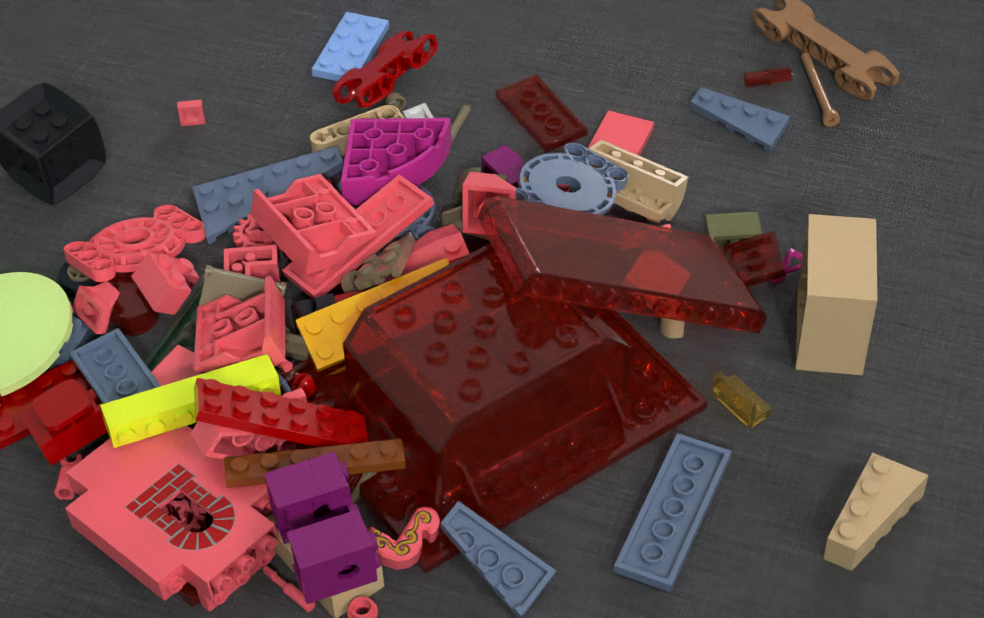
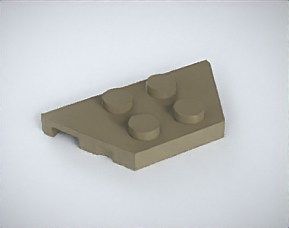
[354,232,416,291]

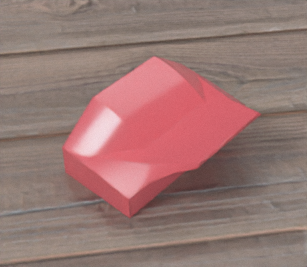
[72,281,120,334]

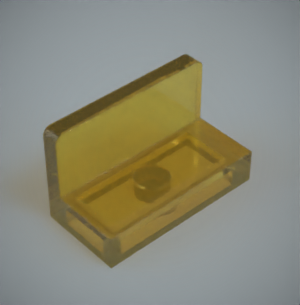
[712,371,772,429]

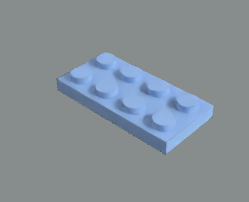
[312,12,389,81]

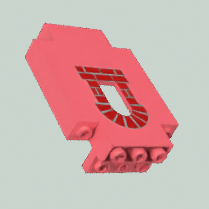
[65,426,280,612]

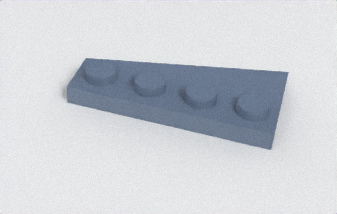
[440,501,556,618]

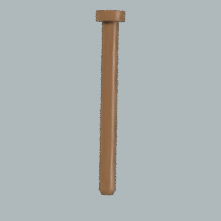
[800,52,840,127]

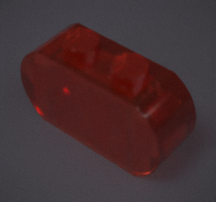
[95,272,159,336]

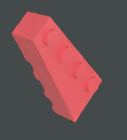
[190,421,312,460]

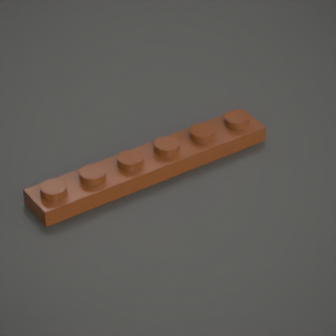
[224,439,405,488]

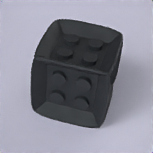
[0,82,106,205]

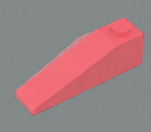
[371,224,471,287]

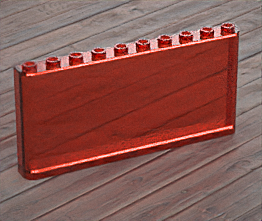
[478,196,767,334]

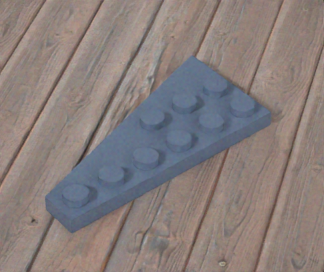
[193,146,344,245]

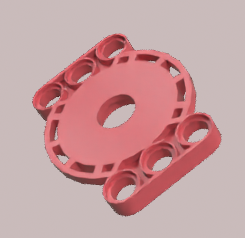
[63,205,206,282]

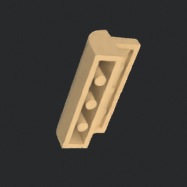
[589,140,688,223]

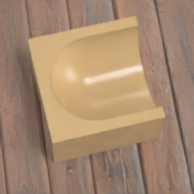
[795,214,877,375]

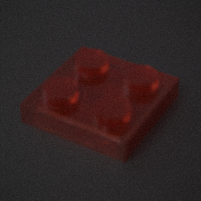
[724,231,786,291]

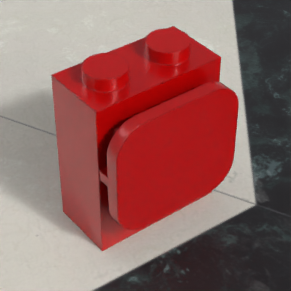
[21,379,107,466]

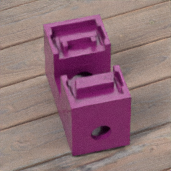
[264,452,381,604]

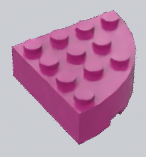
[341,118,452,206]

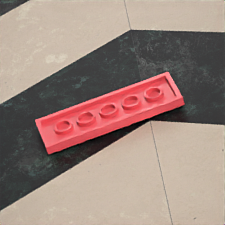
[282,174,434,300]

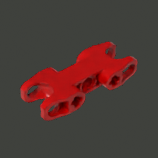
[332,31,439,108]

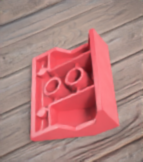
[251,174,376,275]
[193,275,285,372]

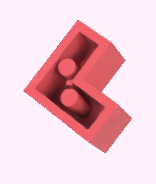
[224,245,281,283]
[131,252,200,315]

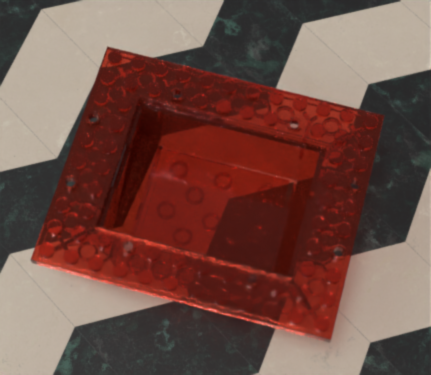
[279,235,708,574]

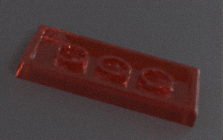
[496,74,588,152]

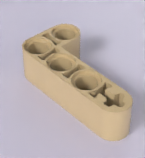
[310,105,405,156]

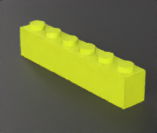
[100,354,281,448]

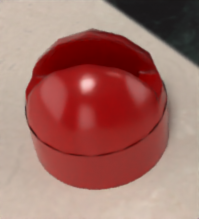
[292,373,316,398]

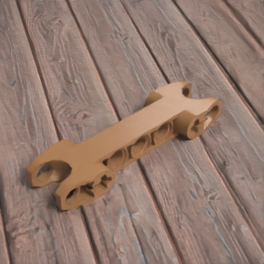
[752,0,899,100]

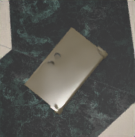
[199,265,287,306]

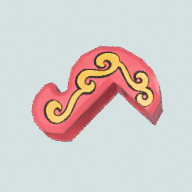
[368,507,440,570]

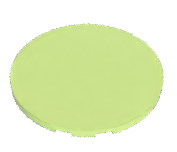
[0,272,73,396]

